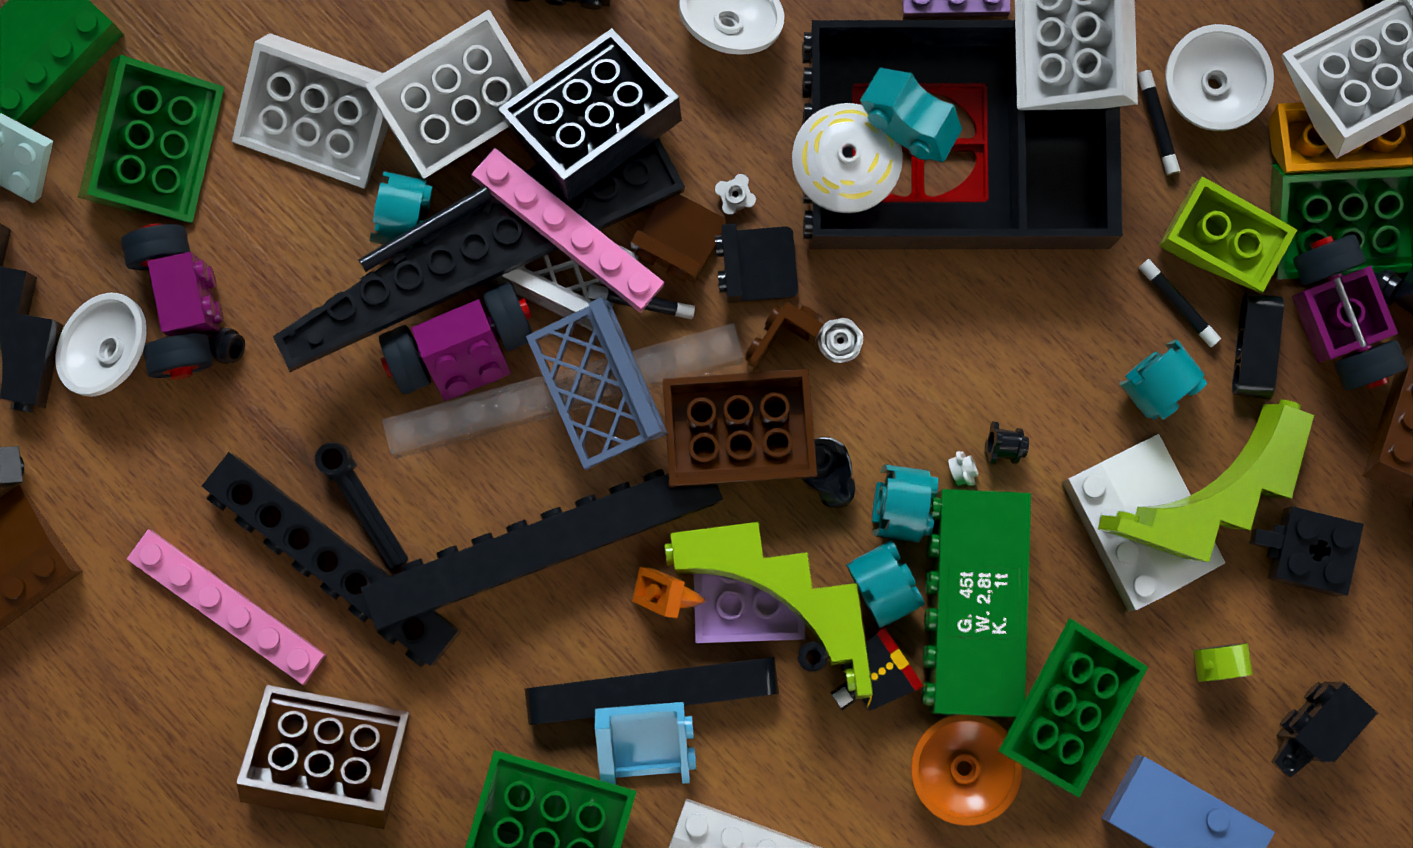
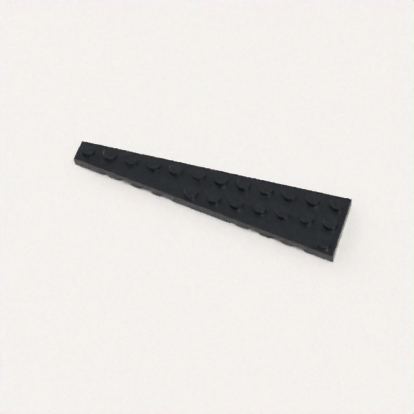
[273,138,685,372]

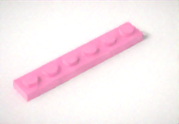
[471,148,664,313]
[127,529,326,685]

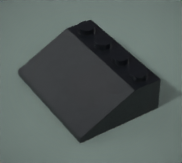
[498,28,682,202]

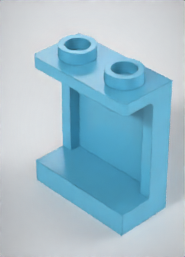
[595,702,696,785]

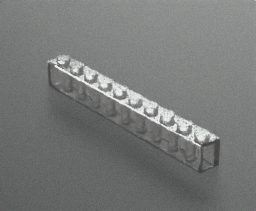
[382,323,744,459]

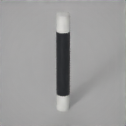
[1137,70,1180,176]
[1138,259,1221,348]
[587,284,695,320]

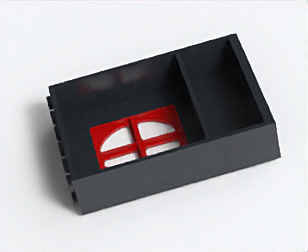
[802,20,1123,249]

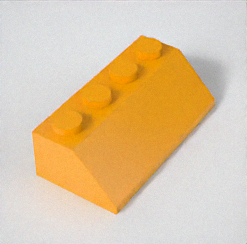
[1268,102,1413,174]

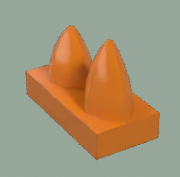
[632,566,705,618]

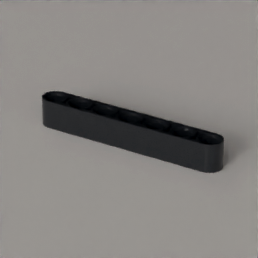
[524,657,779,725]

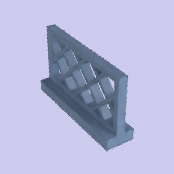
[526,297,668,470]

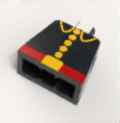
[830,627,924,711]

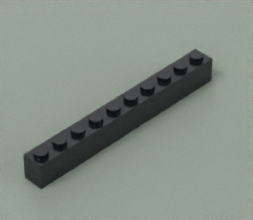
[361,469,723,632]

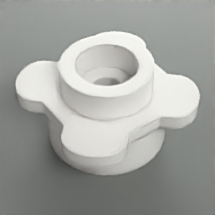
[715,174,756,215]
[948,451,978,486]

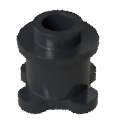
[985,421,1029,464]

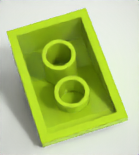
[1158,176,1297,293]

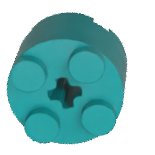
[370,171,433,250]
[1119,339,1207,420]
[872,464,938,542]
[846,540,925,628]

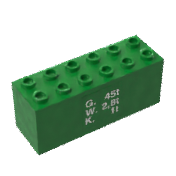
[921,489,1031,717]

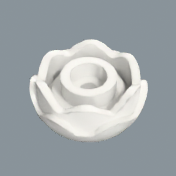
[818,318,863,363]

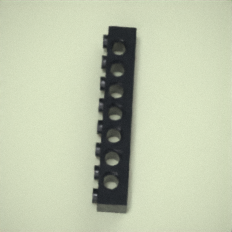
[202,452,462,667]

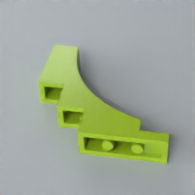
[1098,400,1314,563]
[665,522,872,699]

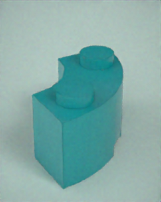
[860,68,962,162]

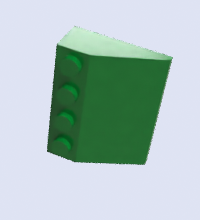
[0,0,124,129]
[78,55,225,224]
[1270,164,1413,279]
[998,618,1148,798]
[465,750,637,848]

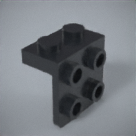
[715,224,798,303]

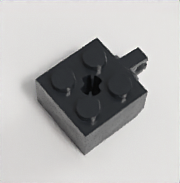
[1249,506,1364,597]
[1271,681,1378,777]

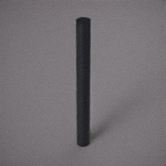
[358,186,491,272]

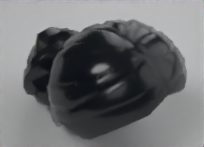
[802,436,855,508]

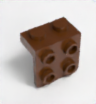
[631,194,726,283]
[745,301,824,373]

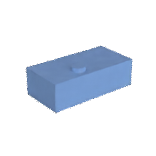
[1101,755,1275,848]

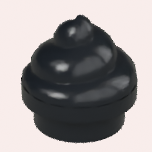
[1374,269,1403,305]
[208,328,245,364]

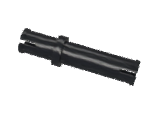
[798,642,827,672]

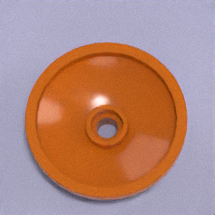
[911,714,1022,826]

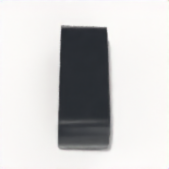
[1232,292,1284,400]

